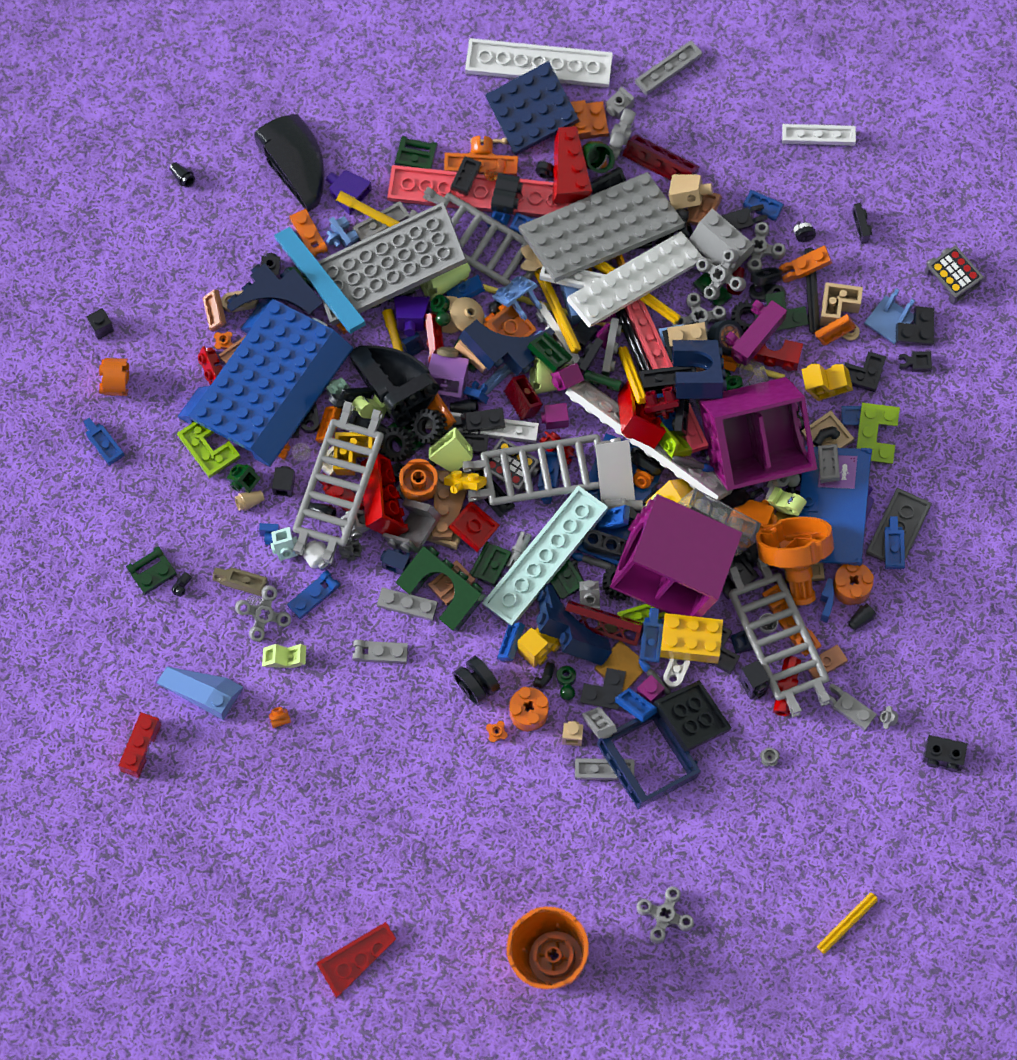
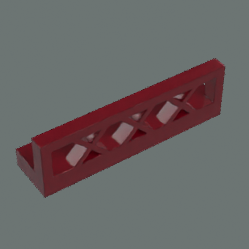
[622,134,700,180]
[565,600,643,646]

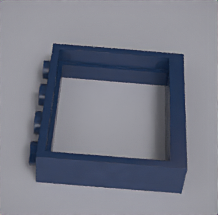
[597,711,701,809]

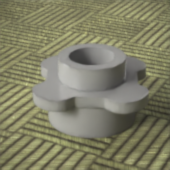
[880,706,898,729]

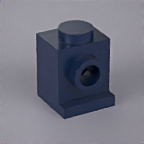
[380,549,411,575]

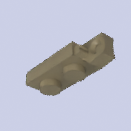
[212,567,268,596]

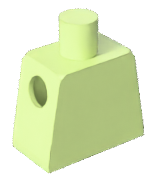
[429,427,473,472]

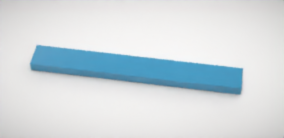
[274,226,366,334]

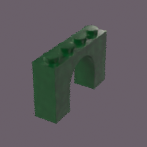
[395,546,486,632]

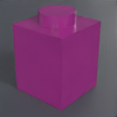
[551,363,584,391]
[541,403,569,430]
[637,675,665,704]

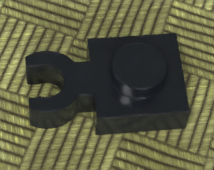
[898,351,932,372]

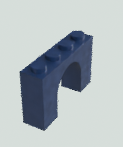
[672,340,727,399]

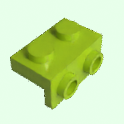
[659,422,693,458]

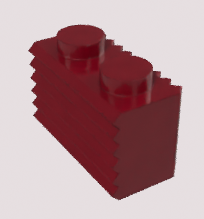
[503,374,543,420]

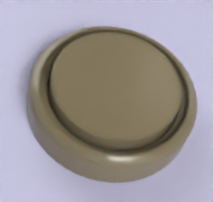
[437,347,459,357]

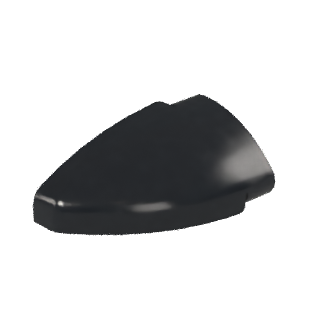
[254,114,324,212]
[349,345,439,427]

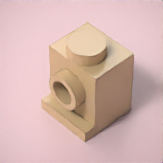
[562,721,583,746]

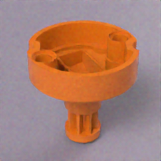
[756,517,834,606]

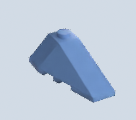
[157,667,244,720]

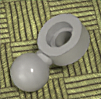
[771,474,800,487]

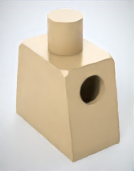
[669,174,713,210]

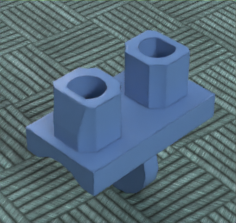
[326,216,359,248]

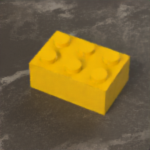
[660,613,723,664]

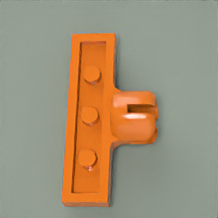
[444,136,518,176]

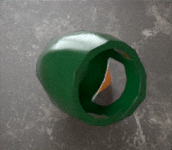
[582,141,615,173]

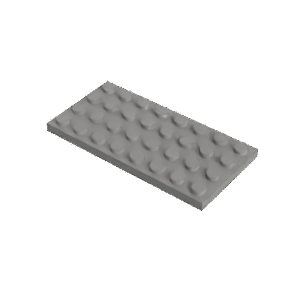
[519,172,685,283]
[318,202,467,326]

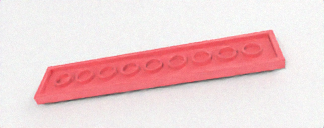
[387,165,571,217]

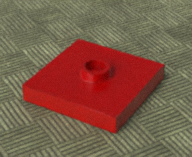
[448,502,500,552]

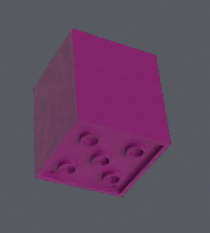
[698,377,817,491]
[610,494,742,617]

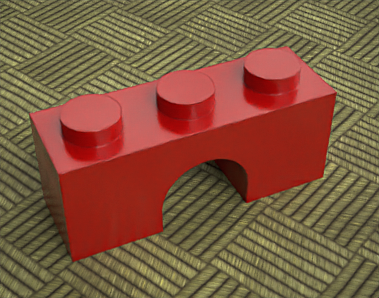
[750,339,803,371]
[118,712,161,778]

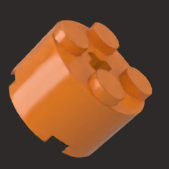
[99,358,129,396]
[399,459,438,502]
[833,564,874,605]
[509,687,549,732]

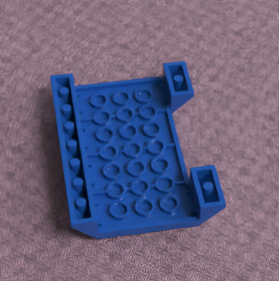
[178,298,353,467]

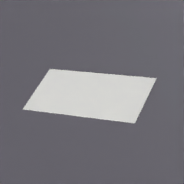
[595,440,635,503]

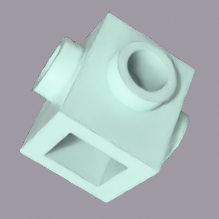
[271,527,298,561]

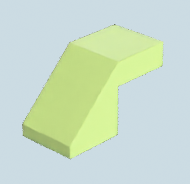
[262,644,306,668]

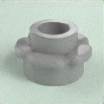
[760,748,779,766]

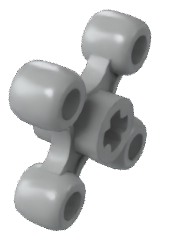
[607,108,636,160]
[747,222,786,274]
[696,249,746,300]
[672,292,726,337]
[235,585,291,642]
[636,886,694,944]

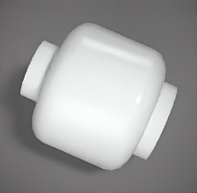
[303,540,329,569]

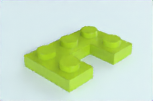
[856,403,900,464]
[177,422,241,479]

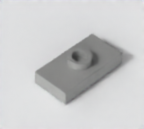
[818,444,840,483]

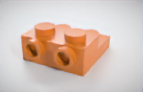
[570,100,609,140]
[483,304,537,337]

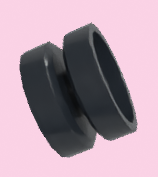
[452,656,501,706]

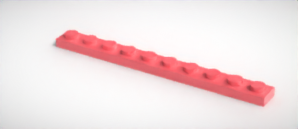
[625,299,708,453]

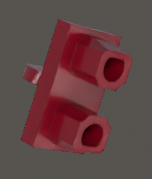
[644,387,681,420]

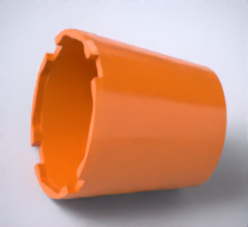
[506,906,589,990]

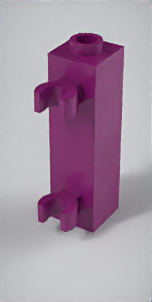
[725,300,787,366]

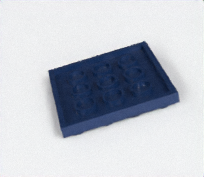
[485,61,580,156]

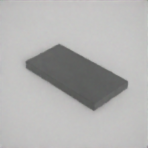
[866,488,932,570]

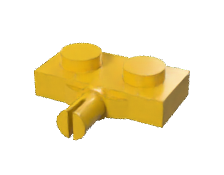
[444,470,487,494]

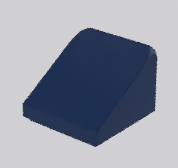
[730,630,753,654]

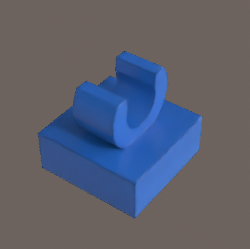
[487,211,511,232]
[463,381,489,404]
[259,523,280,545]

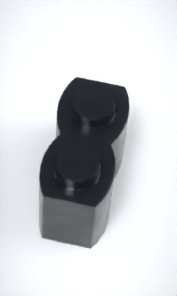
[491,173,523,214]

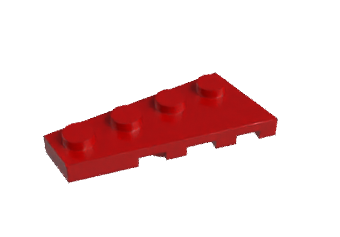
[316,922,396,998]

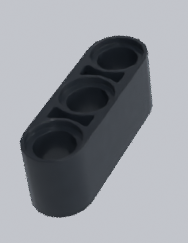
[582,530,627,561]

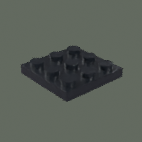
[653,680,732,752]

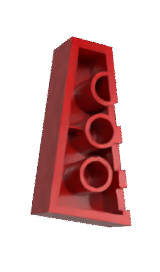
[552,126,592,204]
[617,380,666,449]
[360,453,409,536]

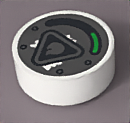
[759,613,778,634]

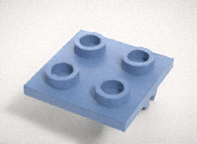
[492,275,542,320]
[864,288,915,344]

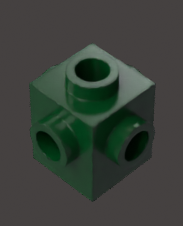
[227,464,261,493]

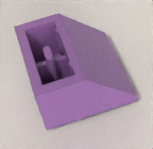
[428,353,470,398]

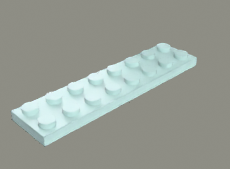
[482,486,609,626]

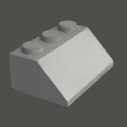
[689,209,754,274]

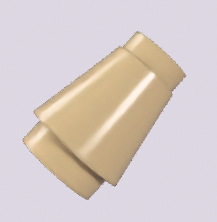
[235,490,264,511]

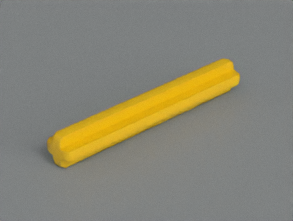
[817,893,878,954]

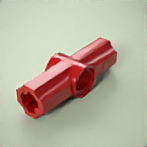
[773,656,801,717]

